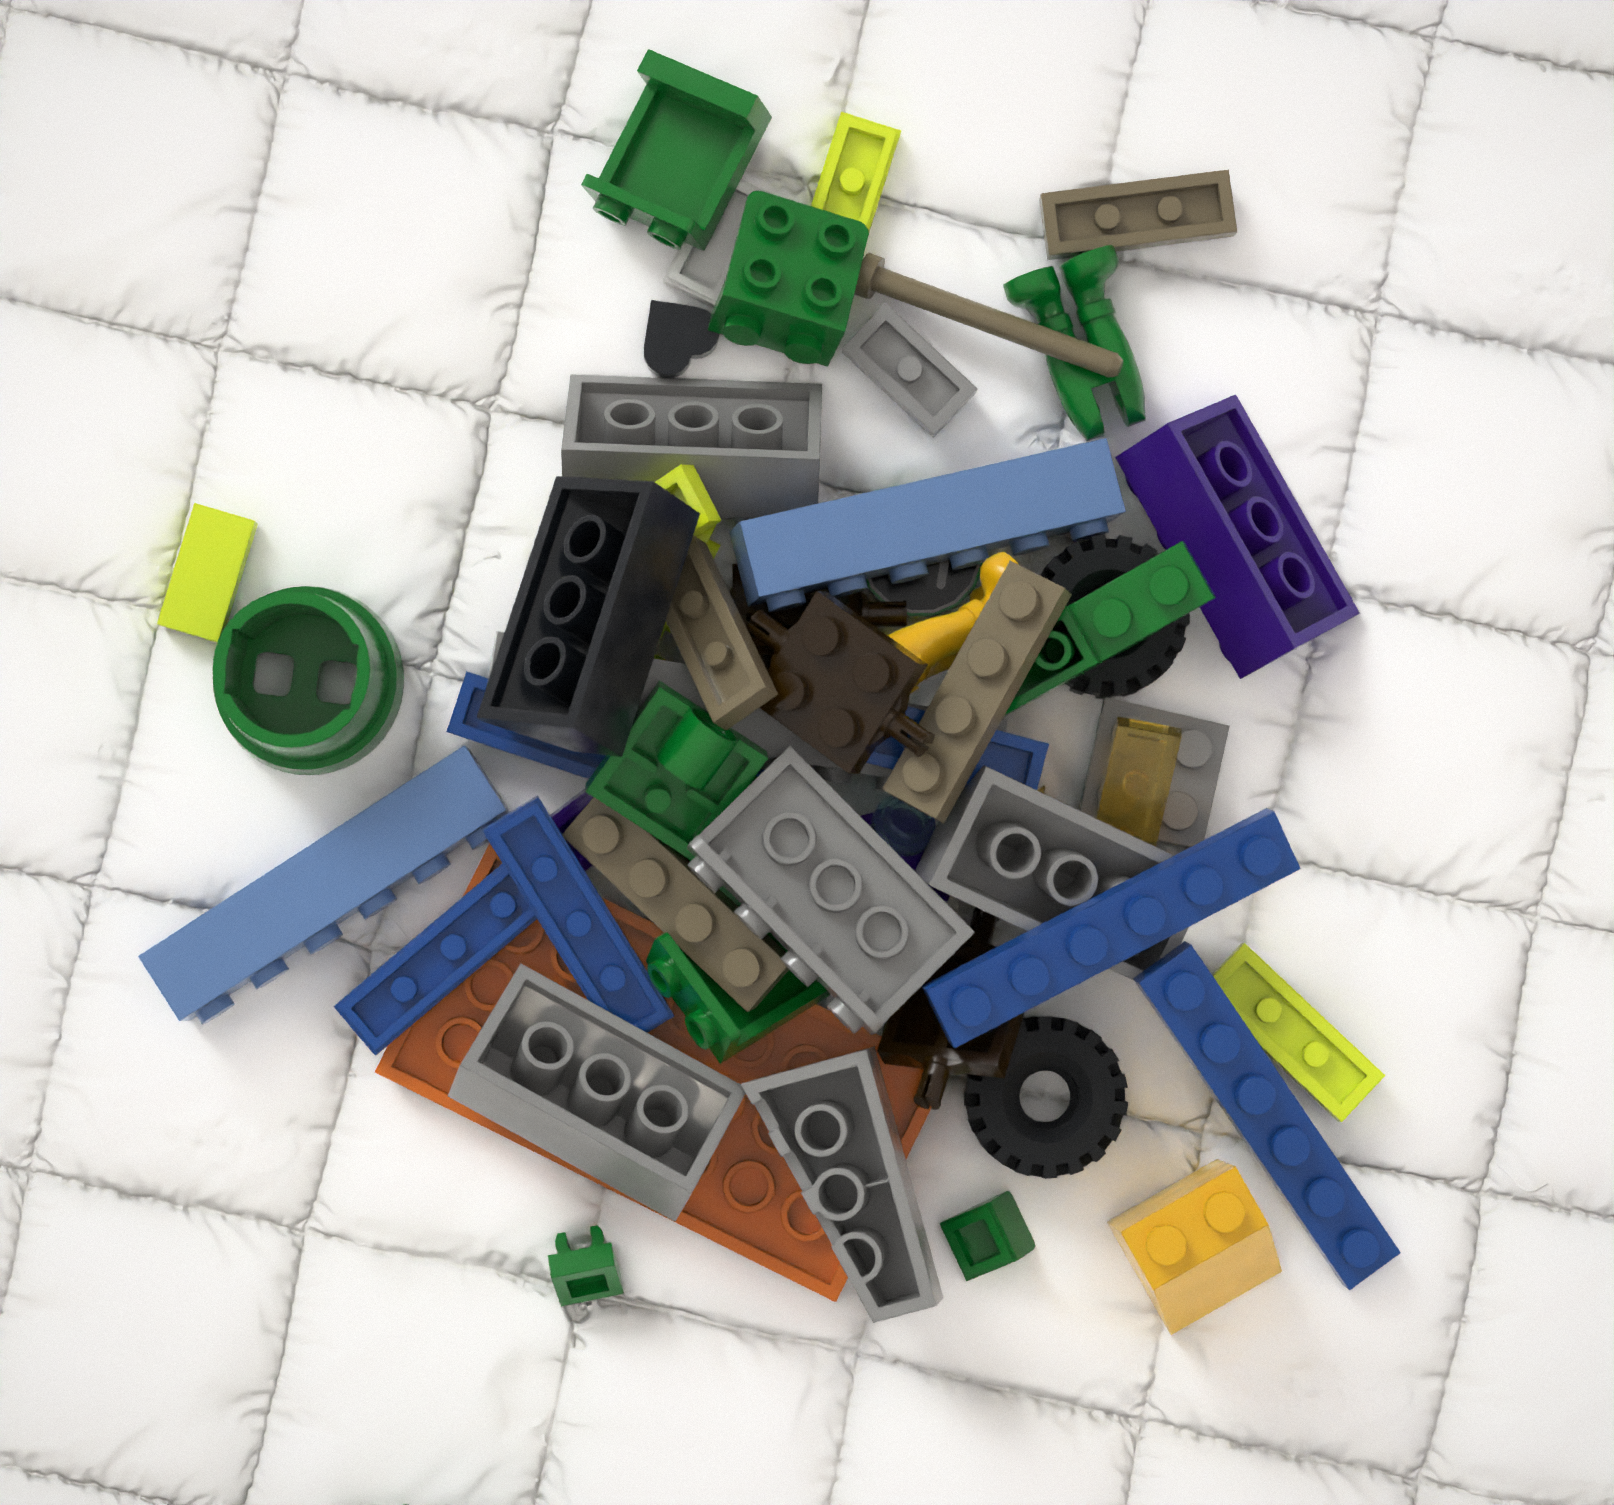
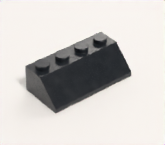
[476,476,700,757]

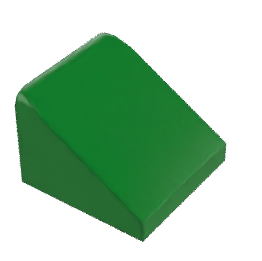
[939,1191,1036,1282]

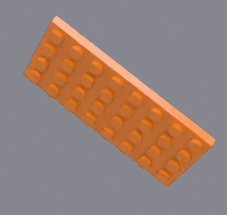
[375,843,931,1302]

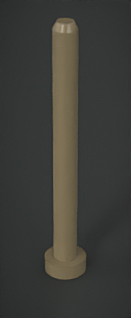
[855,252,1124,378]

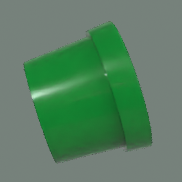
[212,586,404,775]

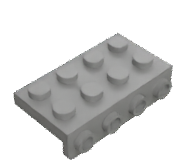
[687,746,975,1035]

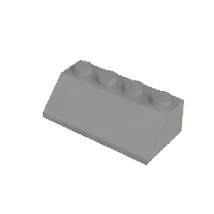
[561,374,822,520]
[915,765,1189,981]
[448,963,746,1222]

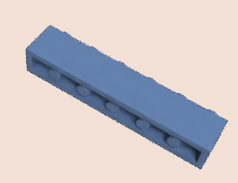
[729,438,1126,613]
[138,745,510,1025]

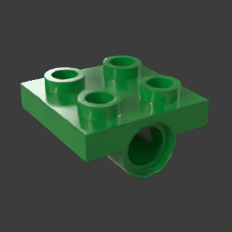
[585,680,768,860]

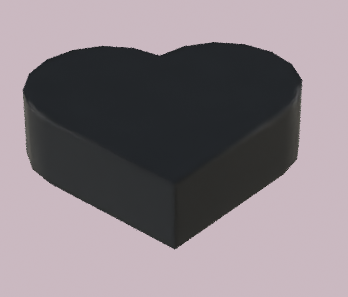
[644,300,720,378]

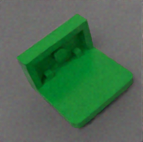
[708,191,869,367]

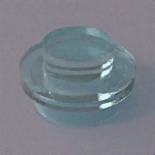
[871,796,936,856]

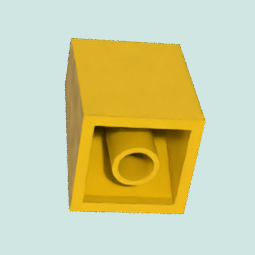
[1107,1159,1282,1335]

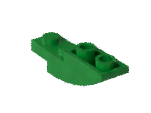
[1004,541,1216,717]

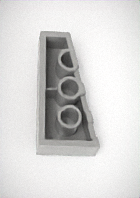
[741,1046,944,1323]

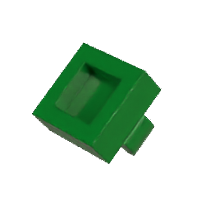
[548,1225,624,1307]

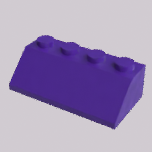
[1115,394,1360,679]

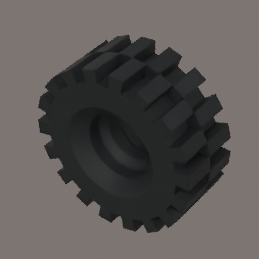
[1040,535,1190,699]
[964,1016,1128,1179]

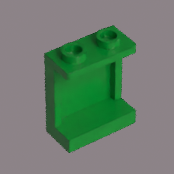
[581,49,772,251]
[646,906,831,1064]

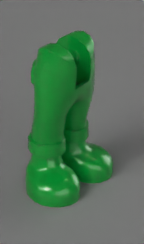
[1003,245,1146,441]

